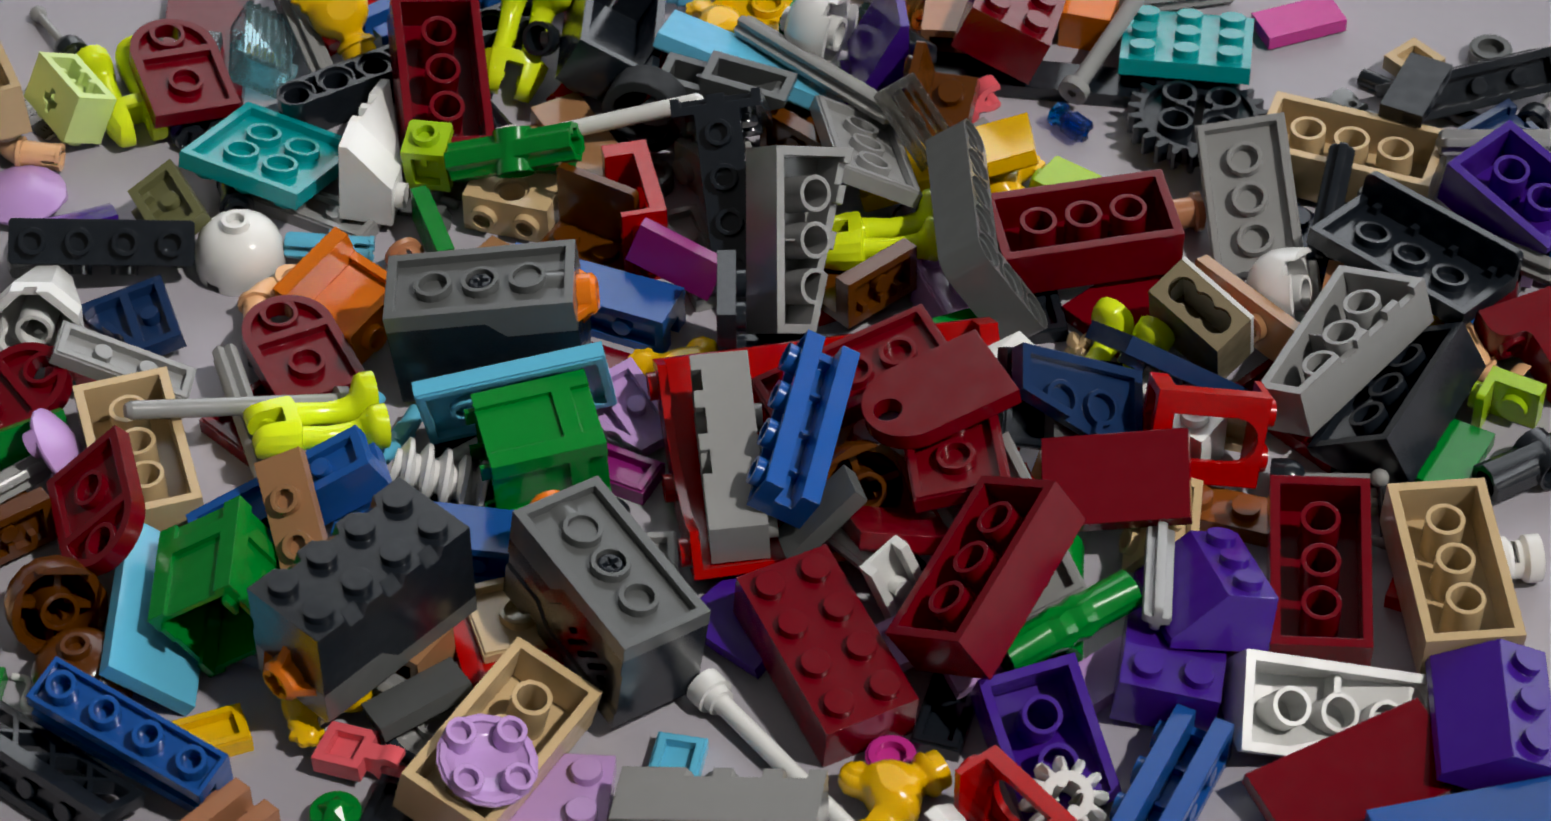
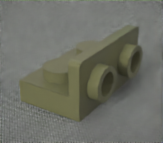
[127,159,211,267]

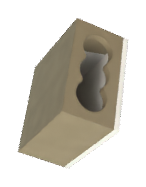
[1148,256,1254,378]

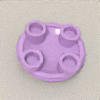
[0,165,68,225]
[22,408,84,477]
[436,714,538,808]

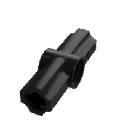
[1472,427,1551,503]

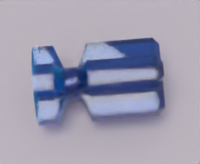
[1047,101,1094,142]

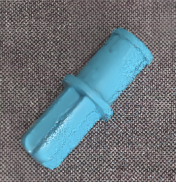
[284,229,375,262]

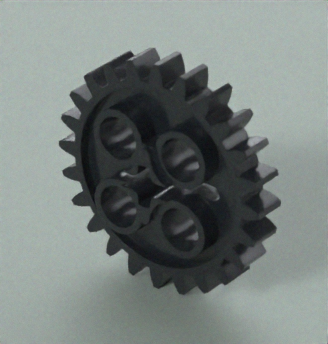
[1126,77,1268,174]

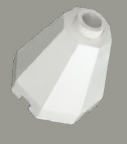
[0,265,84,352]

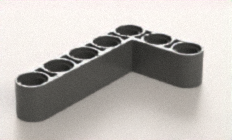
[925,118,1048,340]

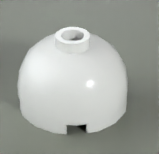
[780,0,859,68]
[195,209,287,296]
[1243,247,1321,322]

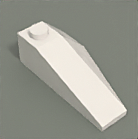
[338,79,409,226]
[1221,649,1430,758]

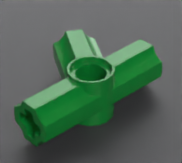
[444,121,585,183]

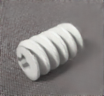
[390,437,490,507]

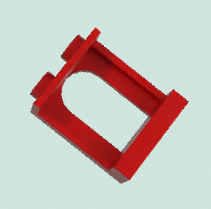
[601,139,668,280]
[1143,372,1277,489]
[954,744,1078,821]

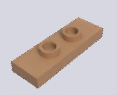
[1195,255,1300,362]
[254,447,328,569]

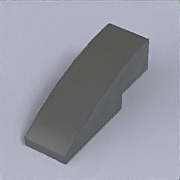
[654,50,798,110]

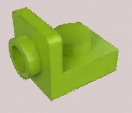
[400,120,454,192]
[1467,365,1547,429]

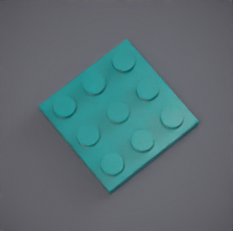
[1118,5,1254,85]
[178,102,342,210]

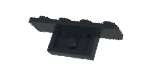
[8,218,195,276]

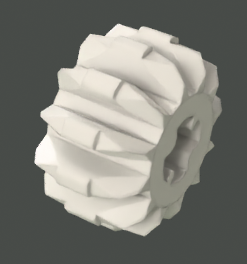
[1019,756,1109,821]

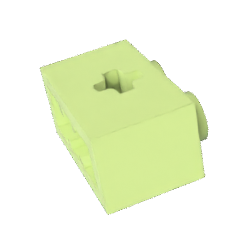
[24,52,117,146]

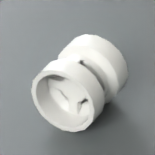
[1500,533,1546,583]

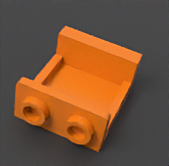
[272,227,387,365]

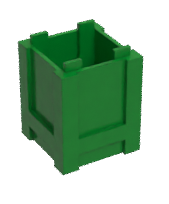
[464,369,612,510]
[147,495,280,678]

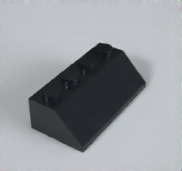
[1307,322,1486,487]

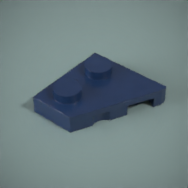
[81,275,187,356]

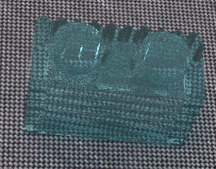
[228,0,298,99]

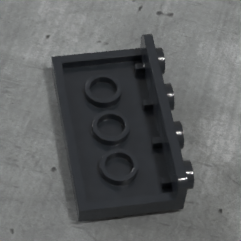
[1306,171,1524,325]

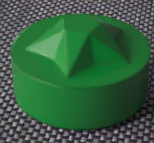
[309,791,362,821]

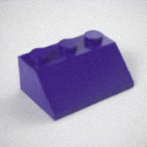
[1133,527,1279,652]
[1425,638,1551,790]

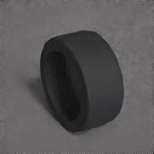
[601,65,687,153]

